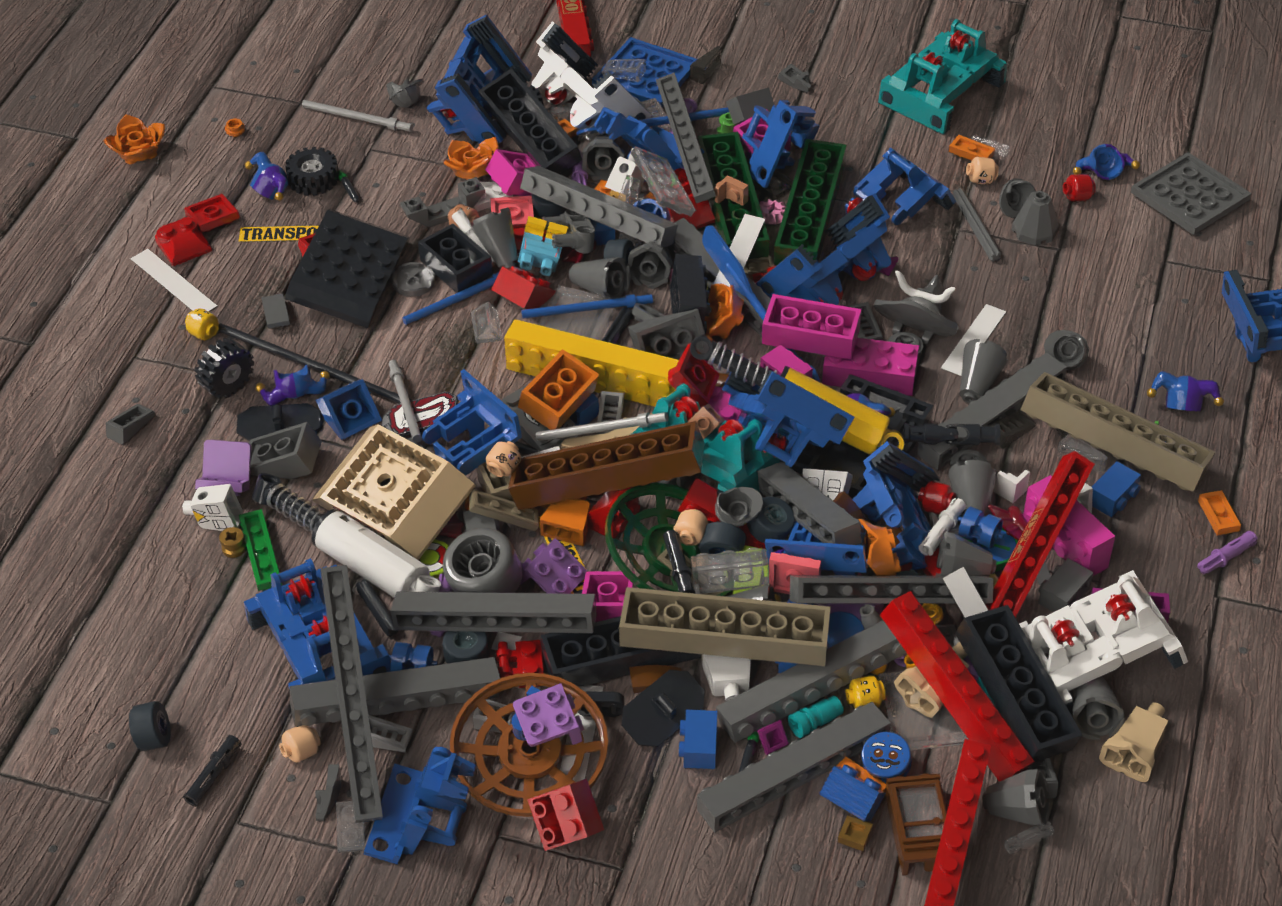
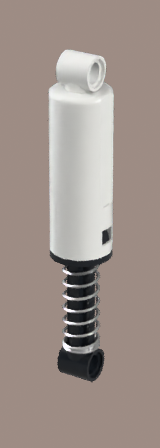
[252,473,441,598]

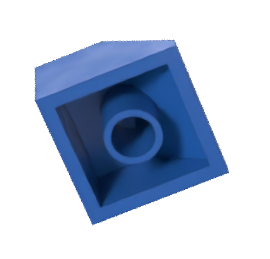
[316,379,382,440]

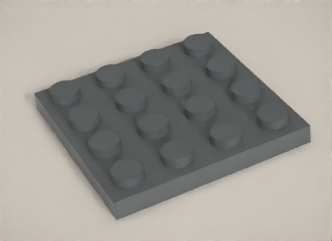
[1131,152,1252,235]

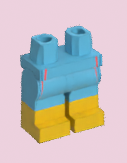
[518,216,568,277]

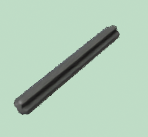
[953,188,1001,262]

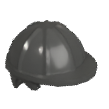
[386,78,424,107]
[999,178,1036,218]
[1044,330,1089,370]
[715,487,763,526]

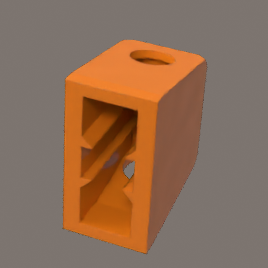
[540,496,591,546]

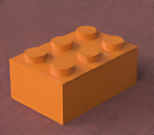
[518,349,600,430]

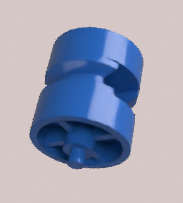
[958,506,1004,548]
[389,642,438,672]

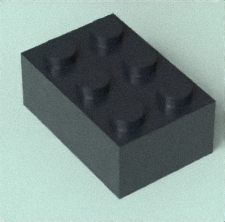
[418,224,493,293]

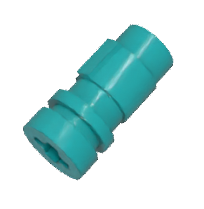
[788,696,844,738]

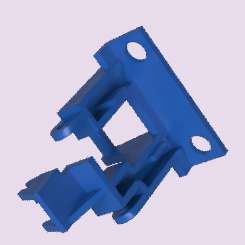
[742,100,820,188]
[594,107,704,183]
[422,369,522,475]
[765,521,869,576]
[363,747,476,864]

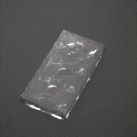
[630,146,696,216]

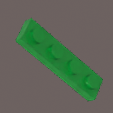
[239,509,282,591]

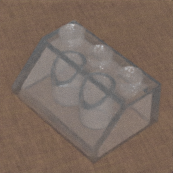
[691,548,769,594]

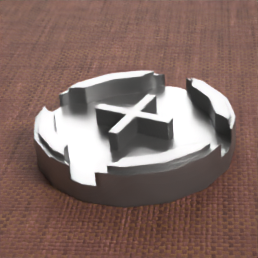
[391,262,435,297]

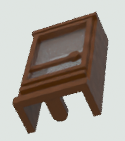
[885,773,947,876]

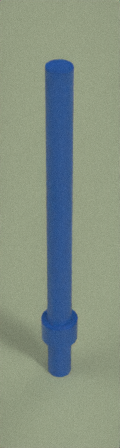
[402,267,518,325]
[521,294,653,319]

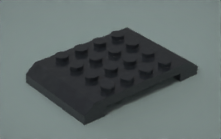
[285,209,410,328]
[790,374,934,496]

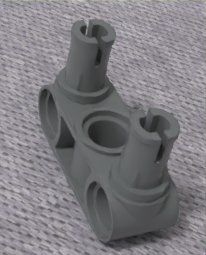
[542,209,595,253]

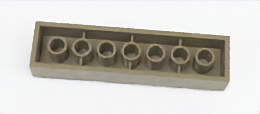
[1021,372,1216,492]
[619,587,831,666]

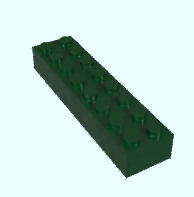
[697,132,770,259]
[774,139,847,266]

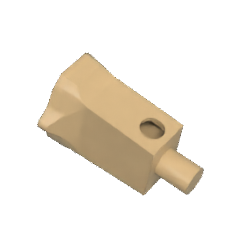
[894,642,969,718]
[1099,703,1168,782]

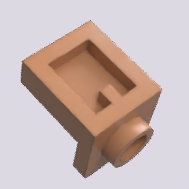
[714,175,748,206]
[688,404,725,439]

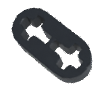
[578,691,625,717]

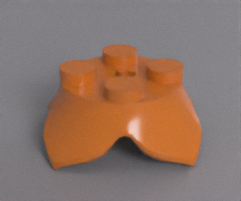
[103,114,165,164]
[443,137,499,180]
[705,284,744,339]
[858,519,901,576]

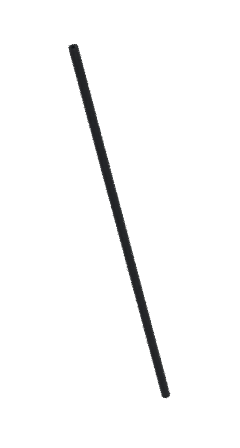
[218,323,539,455]

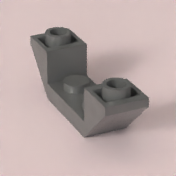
[400,177,485,228]

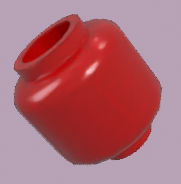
[1062,174,1096,201]
[918,481,956,515]

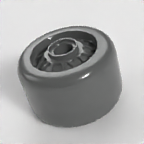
[443,528,523,593]

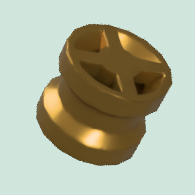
[219,527,246,558]

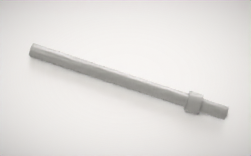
[302,100,413,132]
[389,360,422,443]
[536,412,668,441]

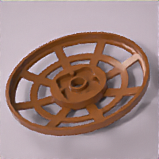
[450,673,608,817]

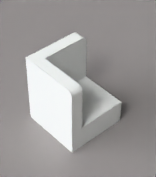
[994,470,1030,503]

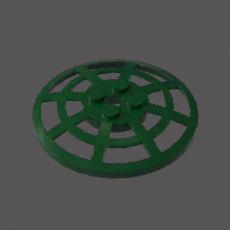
[605,483,739,597]

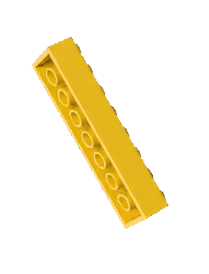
[504,319,679,407]

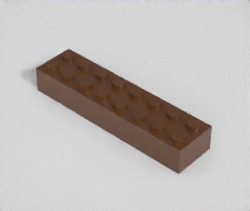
[508,421,705,510]

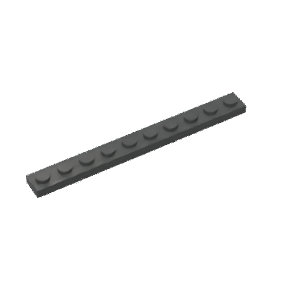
[656,73,716,204]
[321,565,383,823]

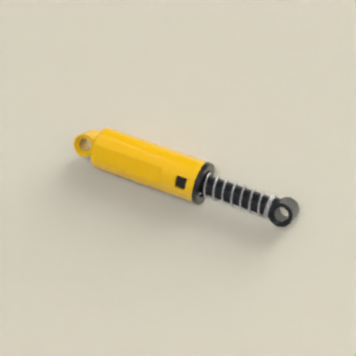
[690,335,904,455]

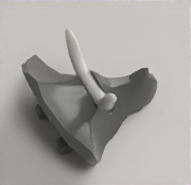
[873,271,958,345]

